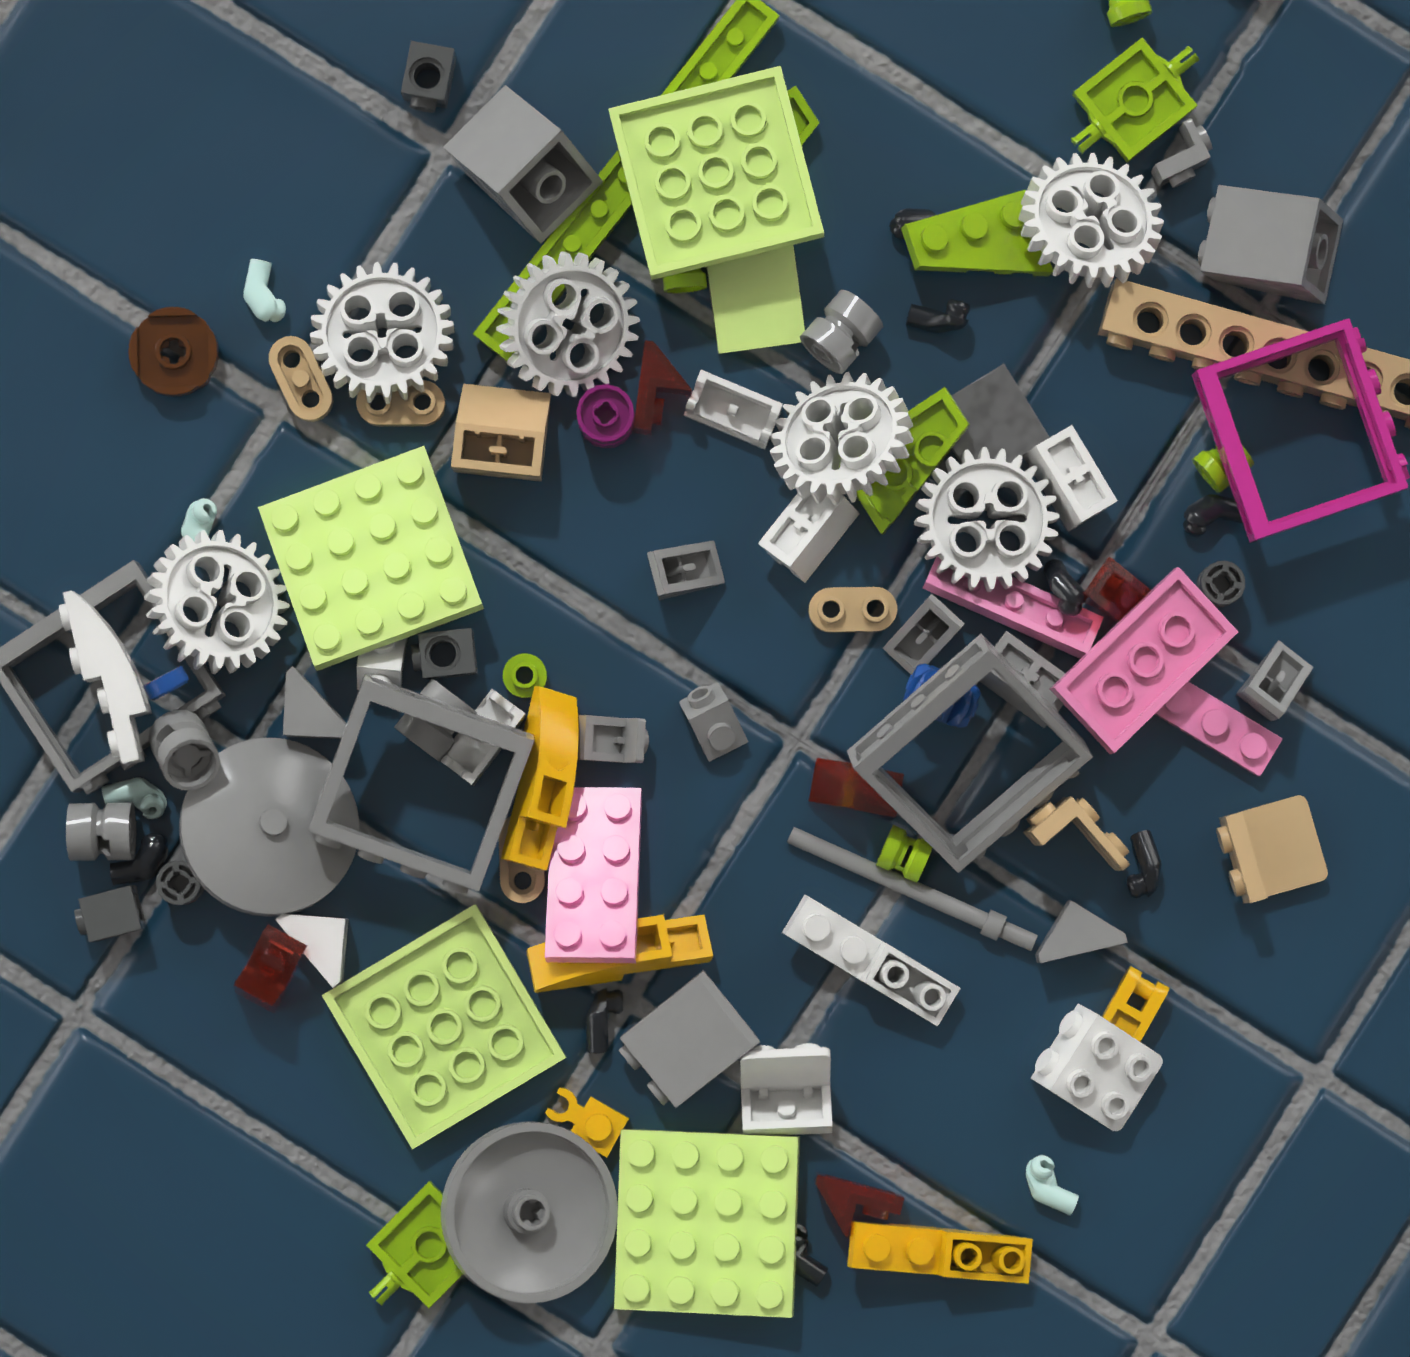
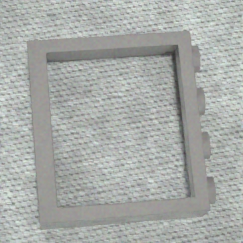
[0,560,226,795]
[847,634,1093,873]
[309,674,534,894]

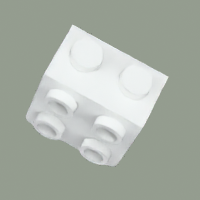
[1031,1003,1163,1131]
[740,1043,832,1136]

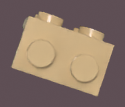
[1216,795,1328,903]
[1023,797,1130,871]

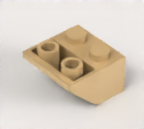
[451,384,551,482]

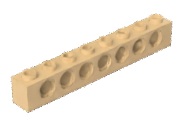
[1098,278,1410,429]

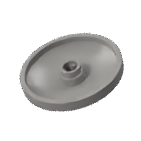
[179,738,359,917]
[441,1122,618,1303]

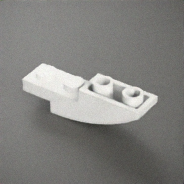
[59,591,152,765]
[782,895,960,1026]

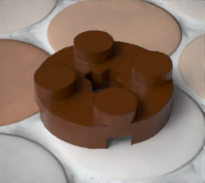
[128,307,219,397]

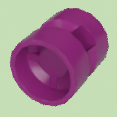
[576,384,635,448]

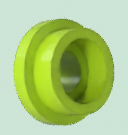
[503,653,547,698]

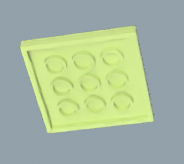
[608,66,824,280]
[258,446,484,671]
[322,904,566,1149]
[614,1129,800,1318]

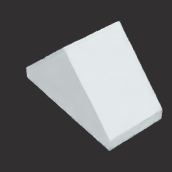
[275,914,349,988]

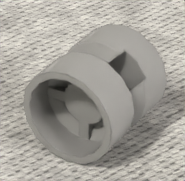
[800,290,884,374]
[394,678,477,762]
[148,710,220,790]
[66,802,136,861]

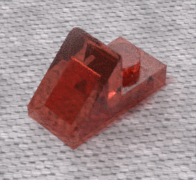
[633,340,692,435]
[1083,557,1151,623]
[808,758,904,818]
[233,924,307,1014]
[814,1172,904,1238]

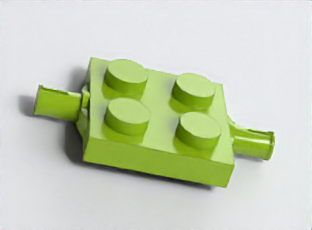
[1071,37,1199,163]
[366,1181,463,1308]

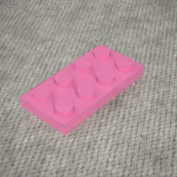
[1050,567,1238,754]
[545,787,642,963]

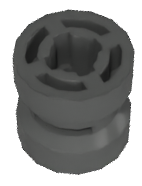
[1196,561,1245,608]
[156,861,205,905]

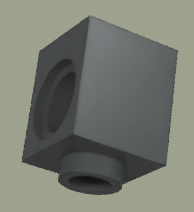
[401,41,457,113]
[411,628,478,680]
[74,885,147,942]

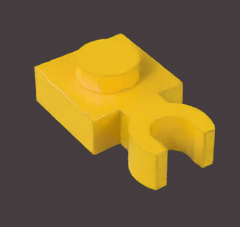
[545,1087,629,1158]

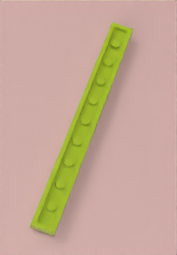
[473,0,780,362]

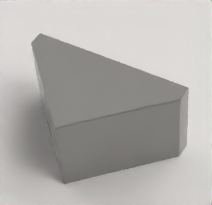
[647,540,725,600]
[883,594,964,674]
[1236,640,1313,721]
[283,666,347,739]
[1035,901,1128,963]

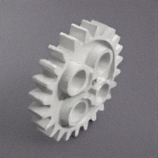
[1019,153,1164,288]
[496,251,640,397]
[310,262,454,404]
[770,372,914,505]
[914,447,1060,592]
[144,530,289,674]

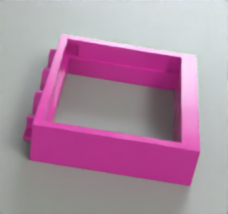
[1192,318,1410,543]

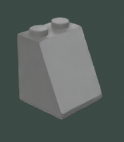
[443,85,603,244]
[1198,185,1343,304]
[619,970,760,1108]

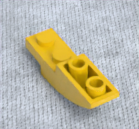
[500,686,579,871]
[526,914,713,993]
[847,1221,1033,1284]

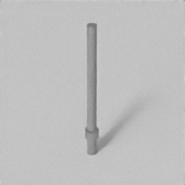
[787,827,1038,951]

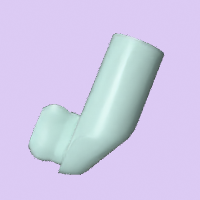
[243,259,286,322]
[181,498,217,541]
[102,777,167,819]
[1025,1155,1079,1215]

